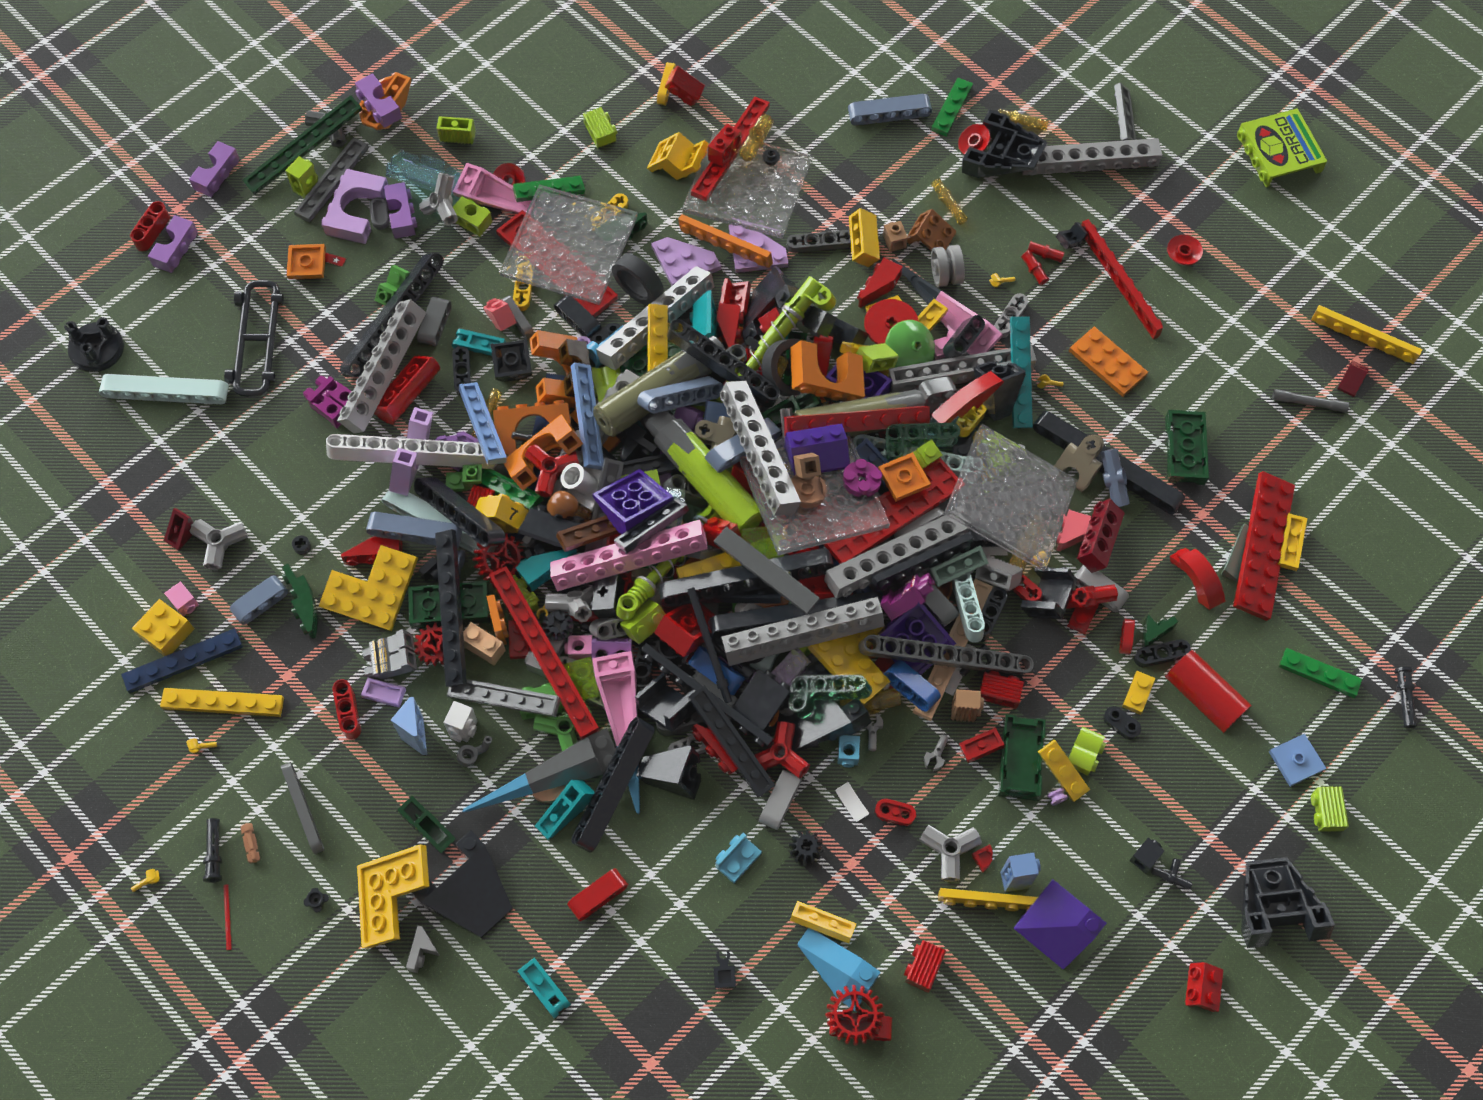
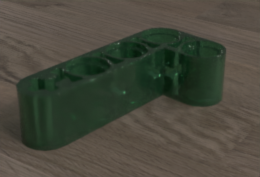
[884,423,960,462]
[789,674,872,719]

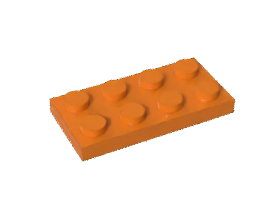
[1069,326,1148,397]

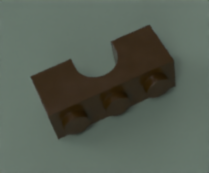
[558,339,594,397]

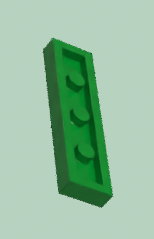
[931,78,973,137]
[513,176,585,202]
[479,468,543,510]
[1278,648,1362,698]

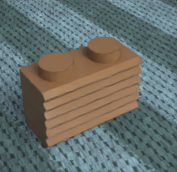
[951,689,984,722]

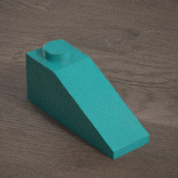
[516,549,578,591]
[535,780,595,840]

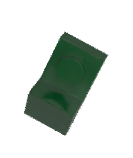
[1142,614,1179,647]

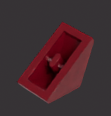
[1337,360,1369,397]
[163,508,194,550]

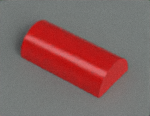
[374,356,441,424]
[1165,650,1252,733]

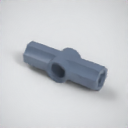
[1100,448,1130,507]

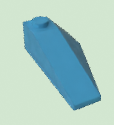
[797,928,880,1011]

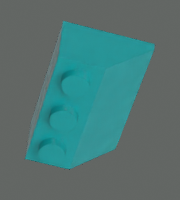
[690,290,717,343]

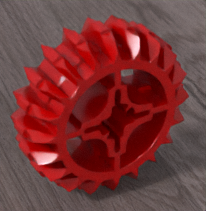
[472,533,525,584]
[825,985,884,1046]

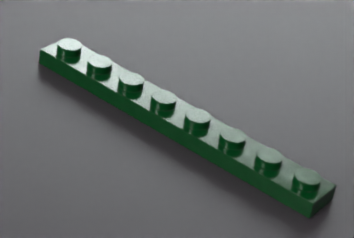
[242,95,363,195]

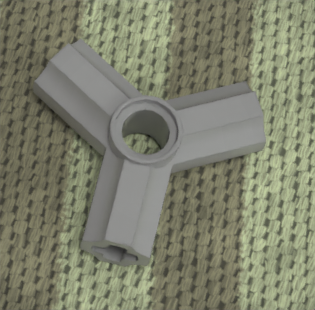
[419,173,458,226]
[190,519,248,570]
[545,586,594,622]
[919,825,982,882]

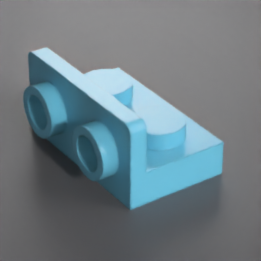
[716,833,762,883]

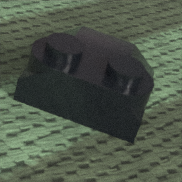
[491,339,532,382]

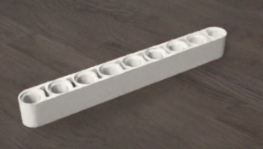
[326,434,497,469]

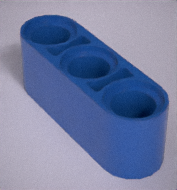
[688,646,746,695]
[884,660,941,712]

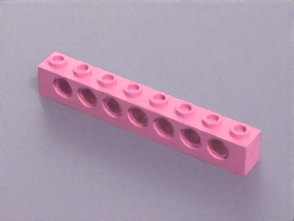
[550,520,708,591]

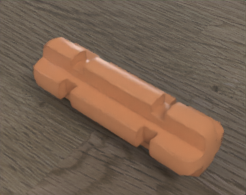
[240,823,260,863]

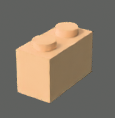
[463,622,506,666]

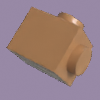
[883,221,908,252]
[794,453,821,480]

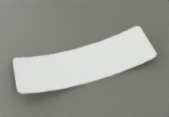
[835,782,869,822]

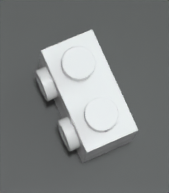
[443,701,477,742]

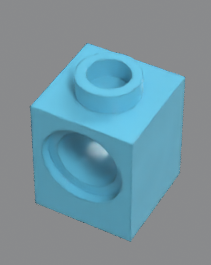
[838,735,860,767]

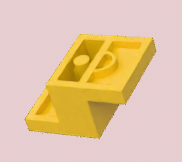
[647,132,709,180]

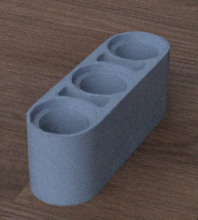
[229,576,288,625]

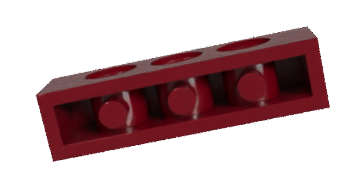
[1077,499,1125,573]

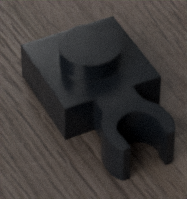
[713,951,736,990]

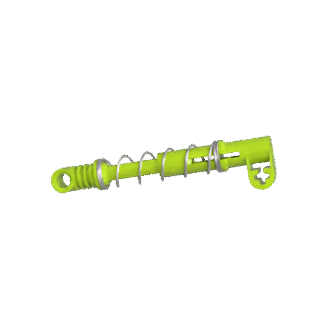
[710,276,836,403]
[616,505,722,620]

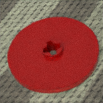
[864,299,919,345]

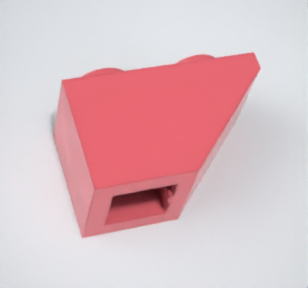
[483,298,517,331]
[1055,510,1091,551]

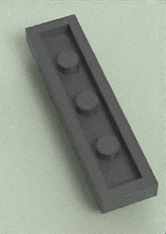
[1114,83,1136,141]

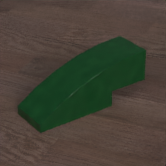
[761,393,823,428]
[396,796,456,853]

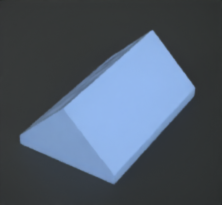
[391,697,427,755]

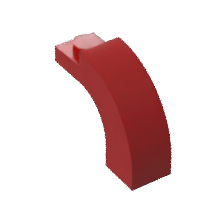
[1169,548,1226,610]

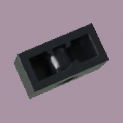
[590,574,625,619]

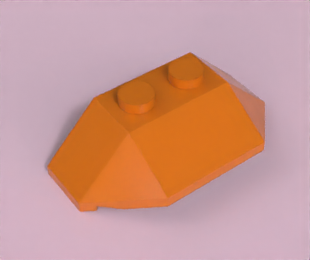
[359,72,411,130]

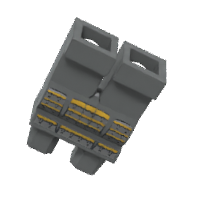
[362,629,417,680]

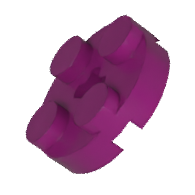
[843,459,882,497]

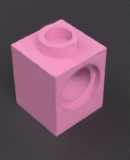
[164,581,199,617]
[564,635,593,661]

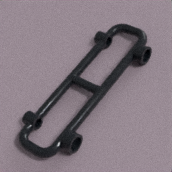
[224,280,284,397]

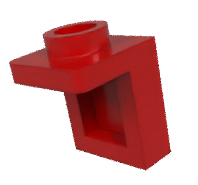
[758,307,781,334]

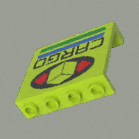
[1237,108,1327,187]

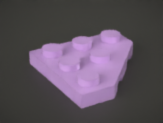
[729,223,788,273]
[651,237,721,286]

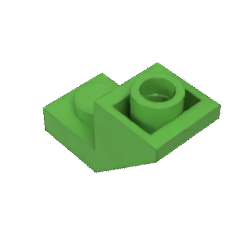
[374,265,410,305]
[446,464,482,492]

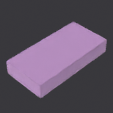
[361,678,406,708]

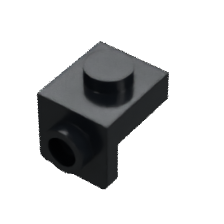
[1056,222,1088,249]

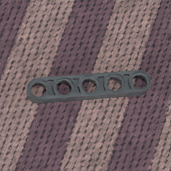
[281,762,325,855]

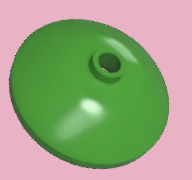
[885,320,935,368]

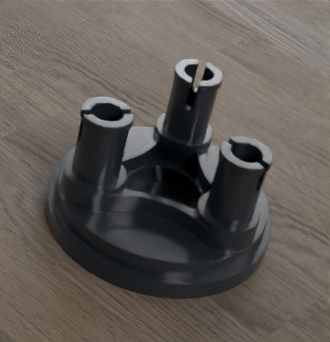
[64,317,124,372]

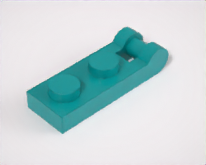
[452,329,506,356]
[518,957,571,1019]

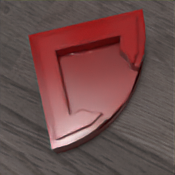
[972,844,993,873]

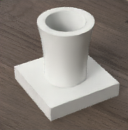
[561,463,601,511]

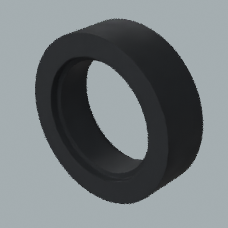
[612,254,664,305]
[762,339,801,397]

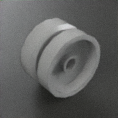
[931,245,965,287]

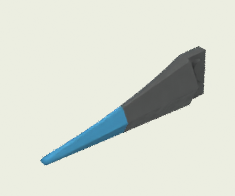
[462,728,616,812]

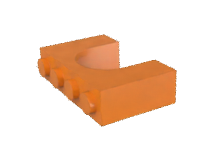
[530,330,577,409]
[790,340,865,402]
[493,400,571,456]
[504,414,583,491]

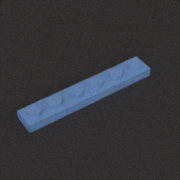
[571,362,604,470]
[459,382,507,465]

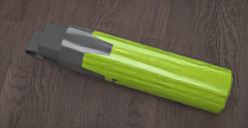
[639,410,765,536]

